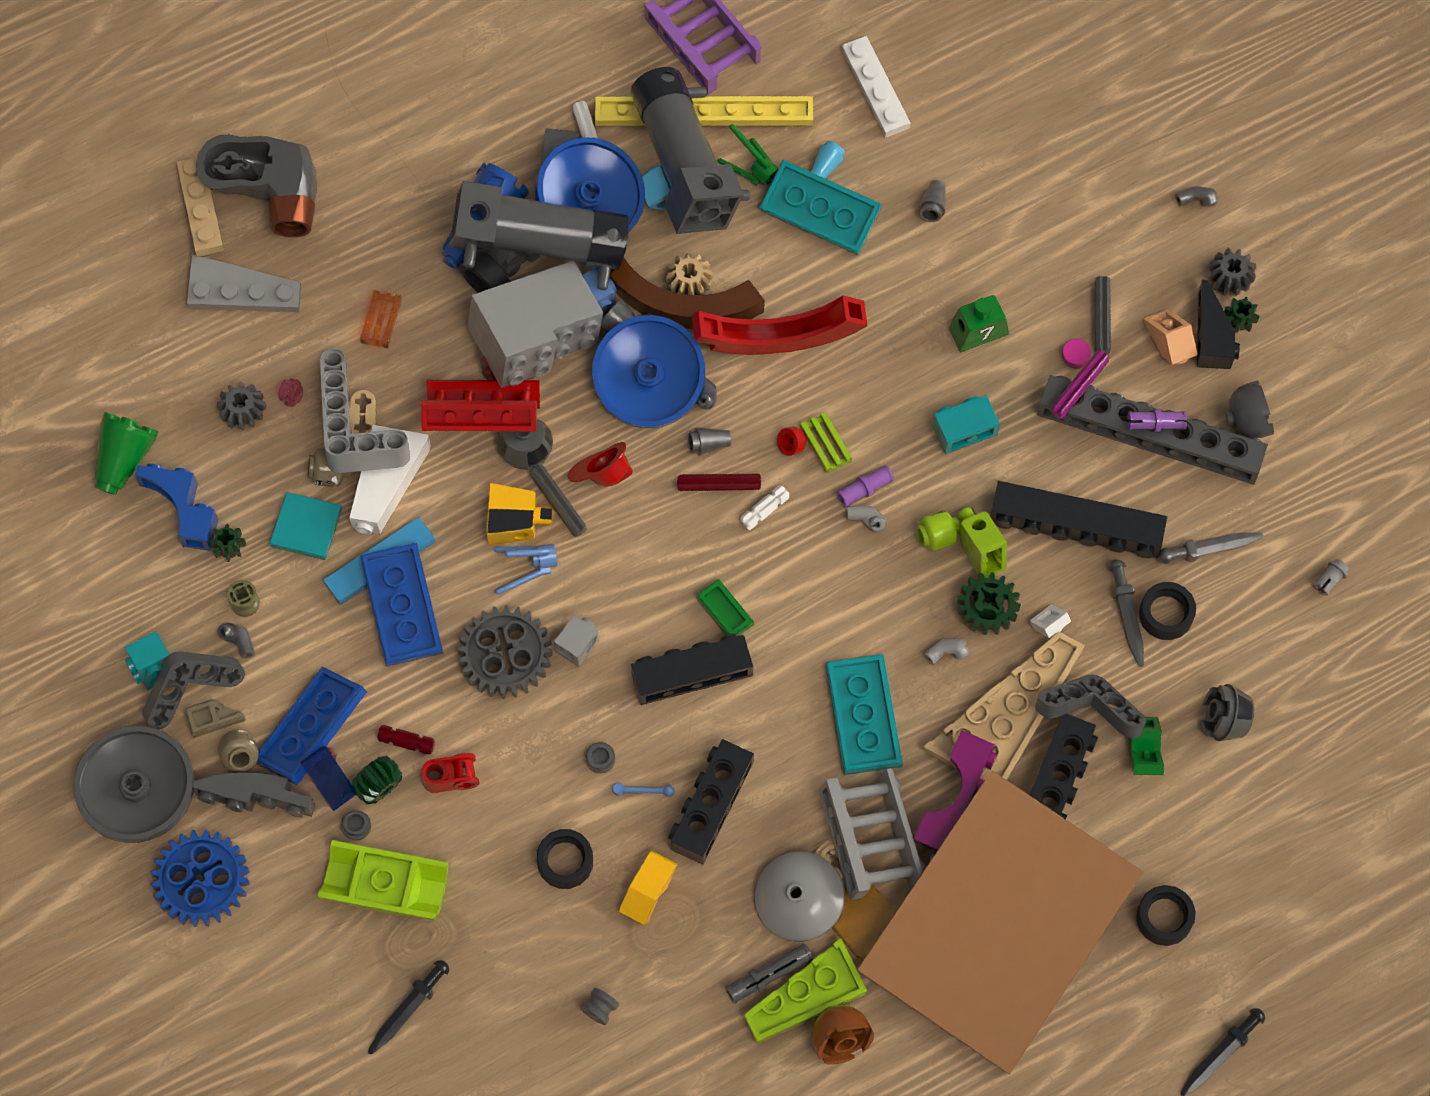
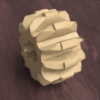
[666,252,713,295]

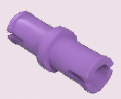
[1127,409,1187,432]
[836,465,894,507]

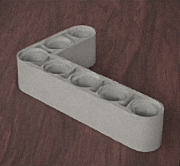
[320,348,410,473]

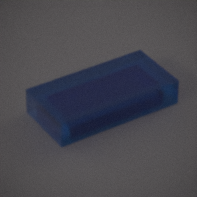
[300,745,356,811]

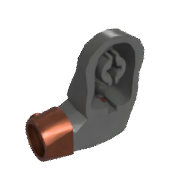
[196,134,317,237]

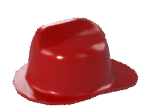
[567,442,633,487]

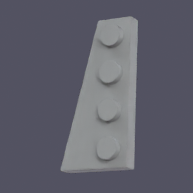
[187,254,302,312]

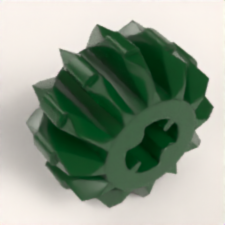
[352,756,403,805]

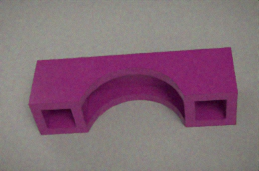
[914,730,998,851]

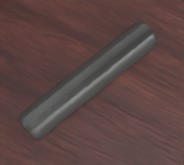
[1095,276,1111,354]
[530,464,587,537]

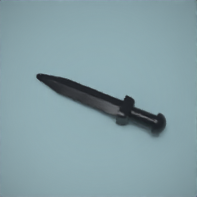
[368,960,449,1054]
[1181,1008,1265,1096]

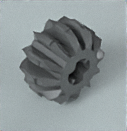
[1209,247,1256,296]
[217,381,266,431]

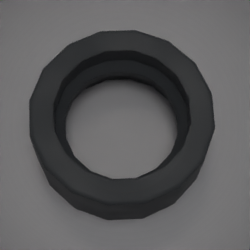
[460,252,511,293]
[1139,582,1196,640]
[537,829,593,889]
[1136,885,1196,946]

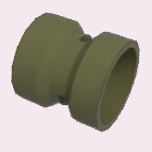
[227,580,260,617]

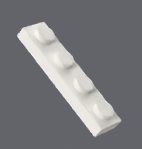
[842,36,911,138]

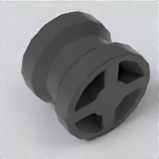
[581,988,619,1025]

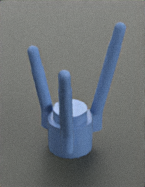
[494,544,557,594]

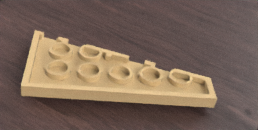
[923,632,1085,781]

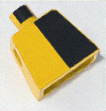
[487,483,553,545]

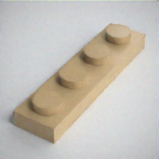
[176,157,224,257]

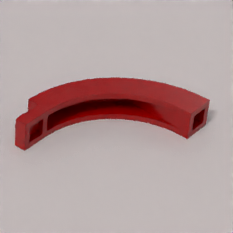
[692,295,868,355]

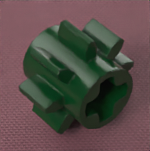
[1224,297,1259,333]
[209,524,246,562]

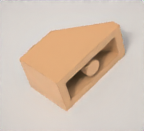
[1143,309,1198,365]

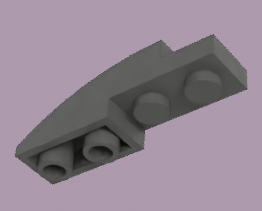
[192,772,316,818]

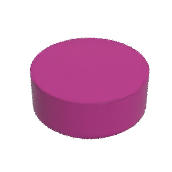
[1062,339,1091,369]

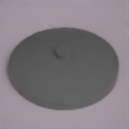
[74,726,195,843]

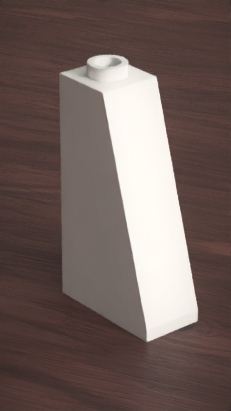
[349,425,431,535]

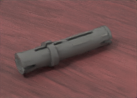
[725,943,813,1004]

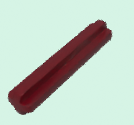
[677,474,761,491]

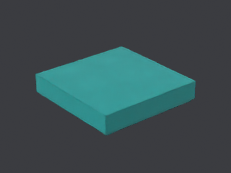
[270,492,342,560]

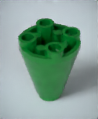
[94,412,158,495]

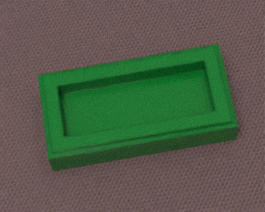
[696,579,754,636]

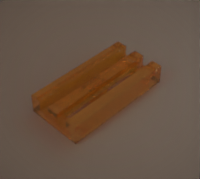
[360,290,402,349]

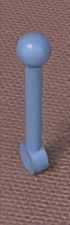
[613,783,675,797]

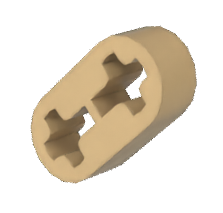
[350,390,377,434]

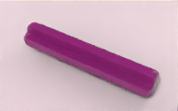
[1050,350,1110,419]

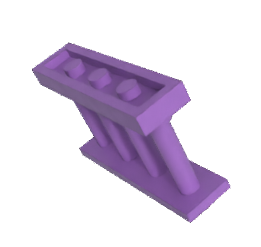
[645,0,762,95]

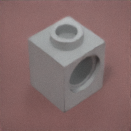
[554,615,599,667]

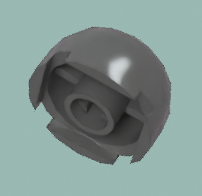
[1225,380,1274,438]

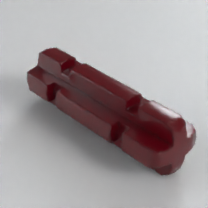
[377,725,435,755]

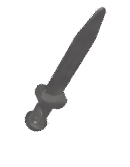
[1158,533,1263,565]

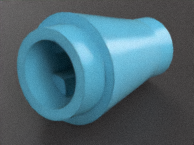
[810,141,845,178]

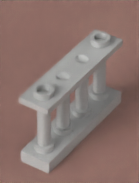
[818,768,925,901]

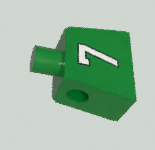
[949,295,1009,353]

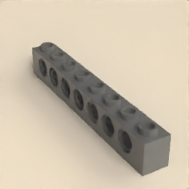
[1037,375,1268,485]

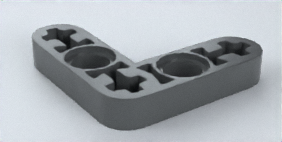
[143,651,245,730]
[1035,674,1146,738]

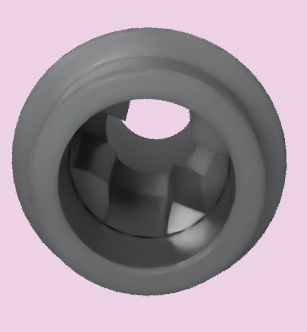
[918,180,946,222]
[688,428,731,456]

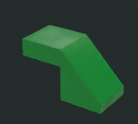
[1129,717,1164,775]

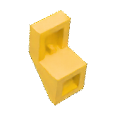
[618,850,678,925]

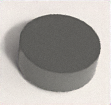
[586,742,615,774]

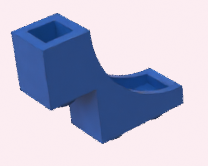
[135,464,218,551]

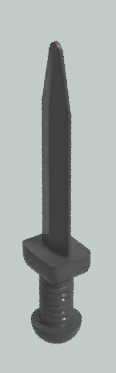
[1109,560,1144,667]

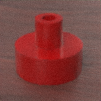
[777,426,807,456]

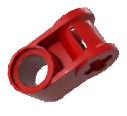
[421,753,480,793]

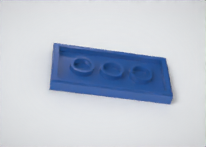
[360,543,443,667]
[256,666,367,785]

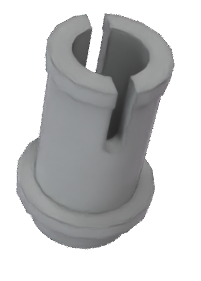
[1313,559,1349,596]

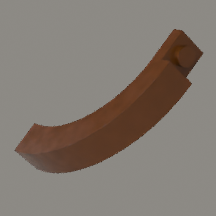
[609,257,765,329]

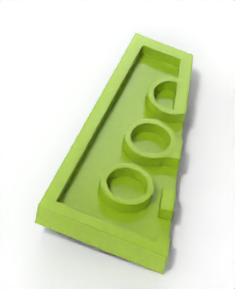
[744,938,867,1044]

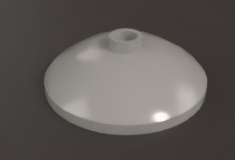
[755,851,845,942]

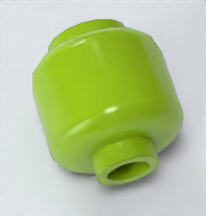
[916,510,960,552]

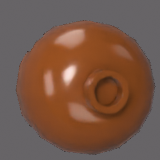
[811,1006,874,1064]

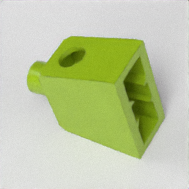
[957,507,1007,578]

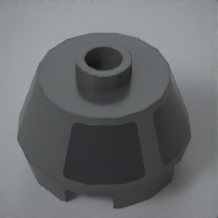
[497,419,553,470]
[1201,684,1254,741]

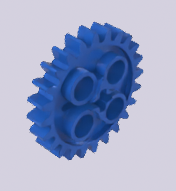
[151,830,250,927]

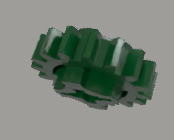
[957,572,1021,635]

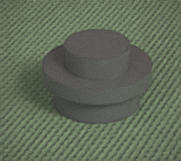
[341,811,371,840]

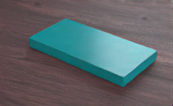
[759,160,882,255]
[826,654,903,775]

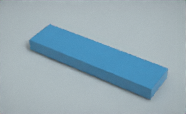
[323,517,436,605]

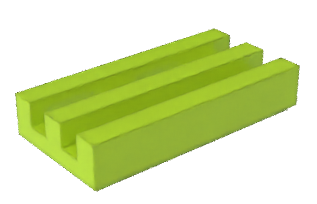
[800,412,852,473]

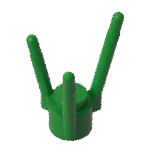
[717,124,778,186]

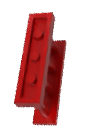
[421,379,540,432]

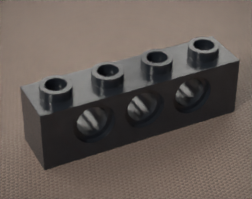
[1030,714,1098,819]
[668,739,754,865]

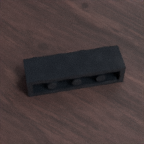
[631,634,753,705]

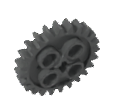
[457,605,553,699]

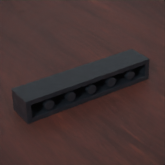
[990,481,1168,559]

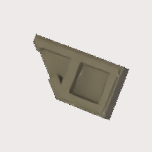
[185,699,246,738]

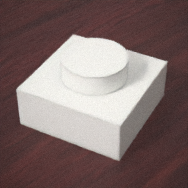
[1030,604,1071,638]

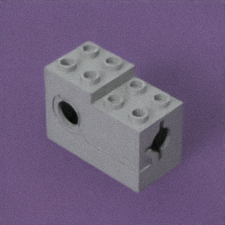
[467,261,603,388]

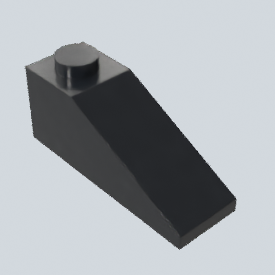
[1197,279,1240,369]

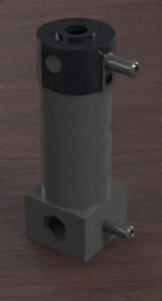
[631,67,750,234]
[449,181,628,290]

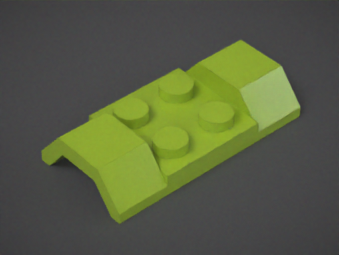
[318,840,449,921]

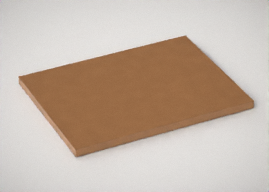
[857,771,1143,1075]

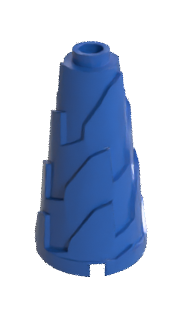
[442,162,529,269]

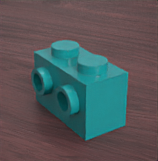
[932,395,1000,454]
[124,631,176,691]

